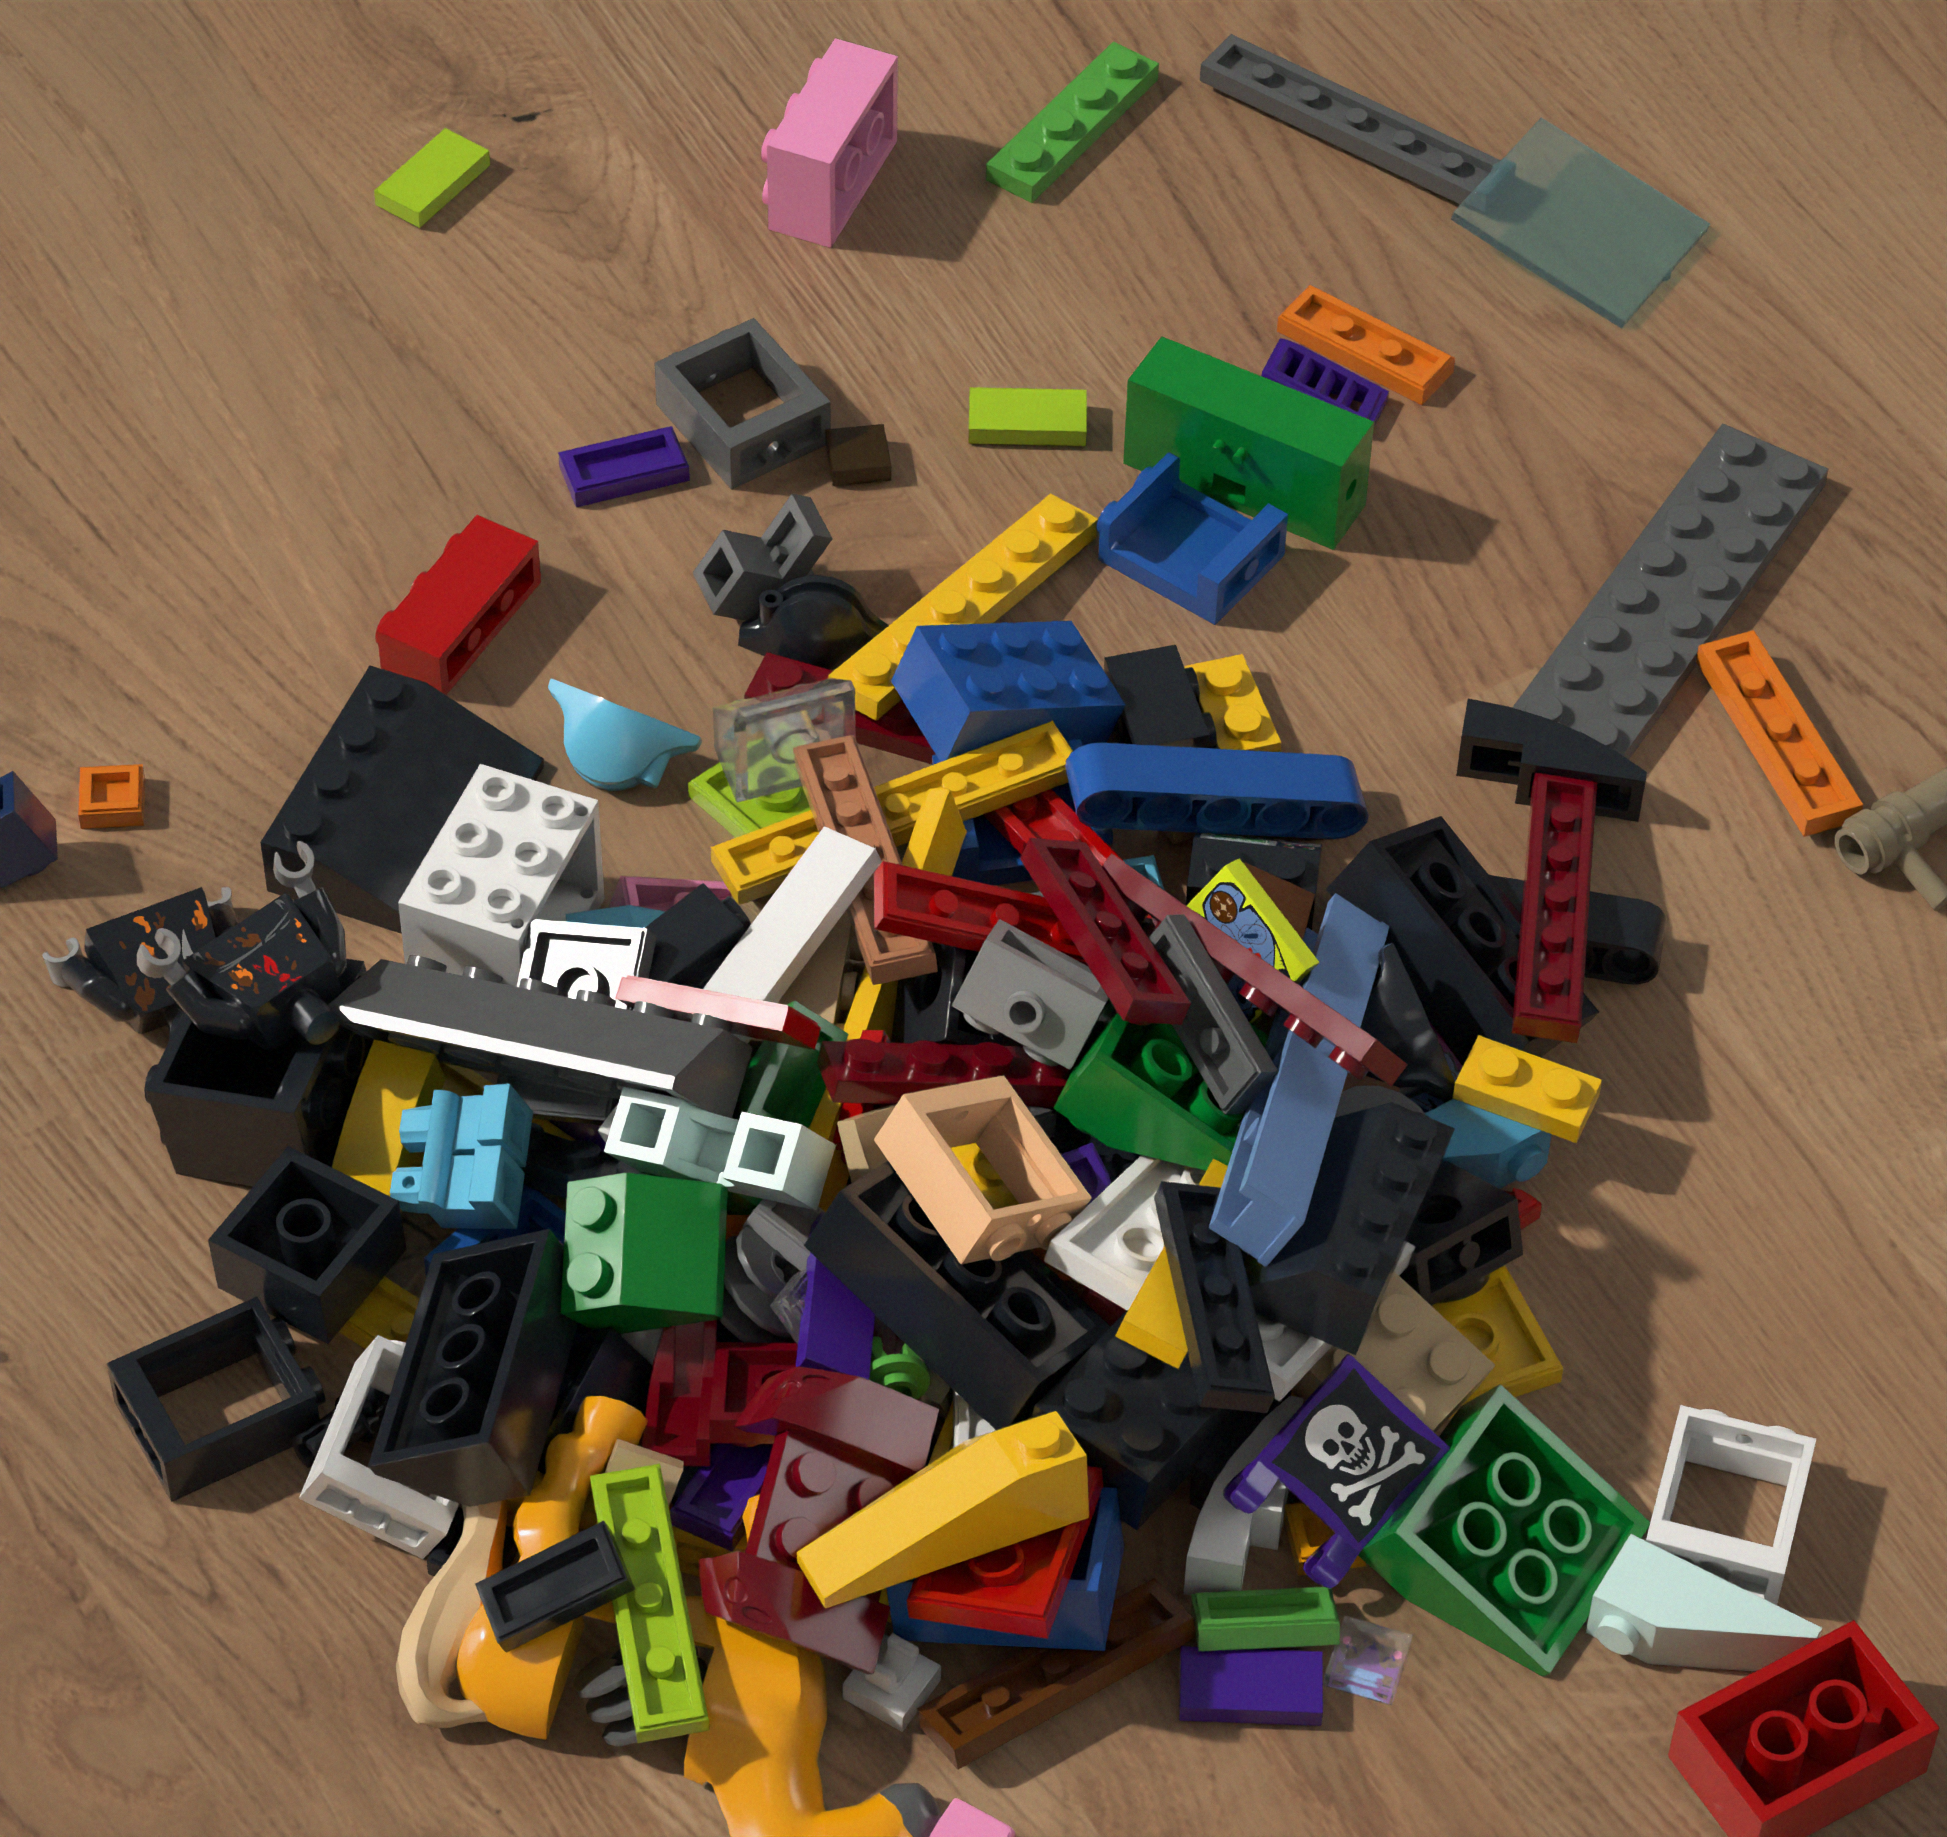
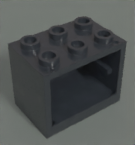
[144,959,373,1186]

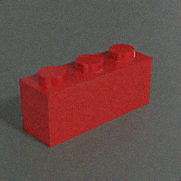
[375,515,541,695]

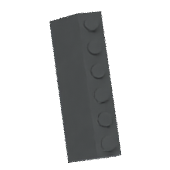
[329,955,753,1118]

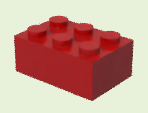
[1668,1620,1940,1837]

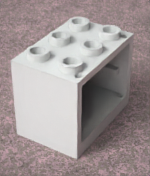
[398,764,605,987]

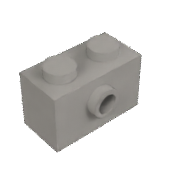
[951,919,1109,1070]

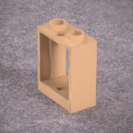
[874,1075,1092,1264]

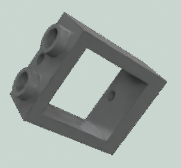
[654,318,831,490]

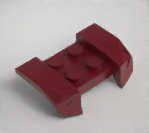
[642,1316,922,1466]
[699,1366,939,1675]

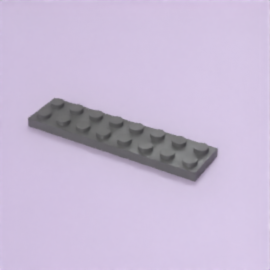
[1512,423,1829,759]

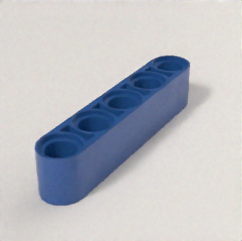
[1065,743,1369,839]

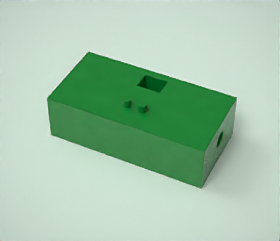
[1123,336,1374,550]

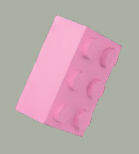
[761,38,898,248]

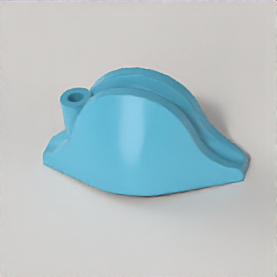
[548,678,702,791]

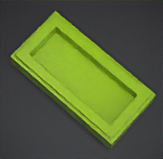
[374,128,490,228]
[968,387,1087,446]

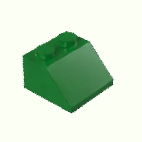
[561,1173,728,1334]

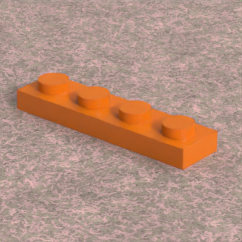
[1696,630,1863,837]

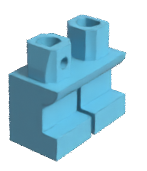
[390,1084,533,1229]

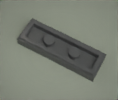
[1149,914,1278,1115]

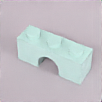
[604,1087,836,1210]

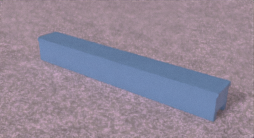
[1209,893,1390,1267]

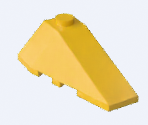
[797,1411,1089,1609]

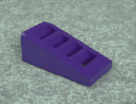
[1261,338,1389,426]

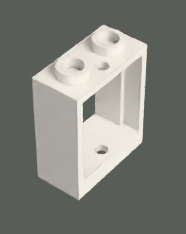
[299,1335,459,1559]
[1646,1405,1816,1605]

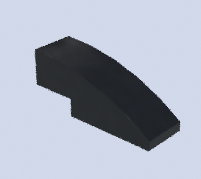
[1456,698,1647,822]

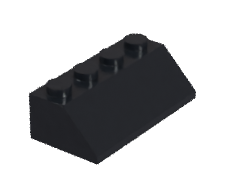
[1326,816,1599,1066]
[1244,1102,1455,1355]
[804,1161,1111,1430]
[368,1229,578,1507]

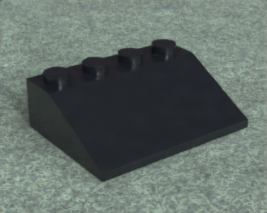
[260,665,544,934]

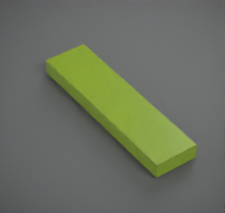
[590,1464,709,1743]

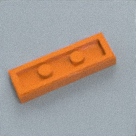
[1277,285,1455,405]

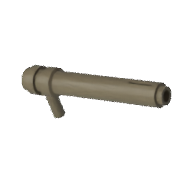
[1835,767,1947,911]

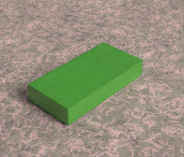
[1191,1587,1340,1651]

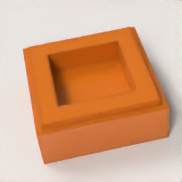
[78,764,145,829]

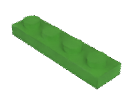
[986,41,1159,203]

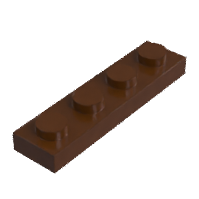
[917,1578,1196,1770]

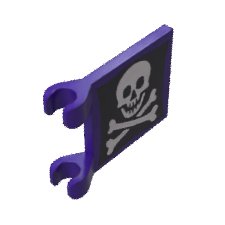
[1223,1354,1450,1589]

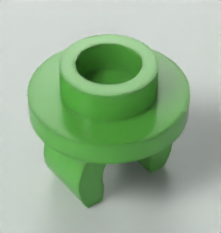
[869,1336,930,1400]

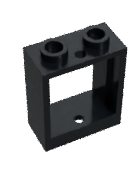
[107,1297,326,1502]

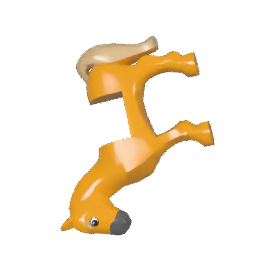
[396,1396,942,1837]

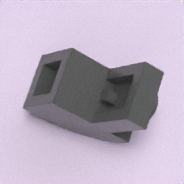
[692,494,833,621]

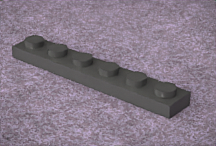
[1200,34,1515,215]

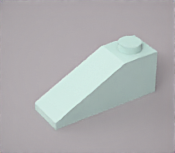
[1586,1534,1822,1672]

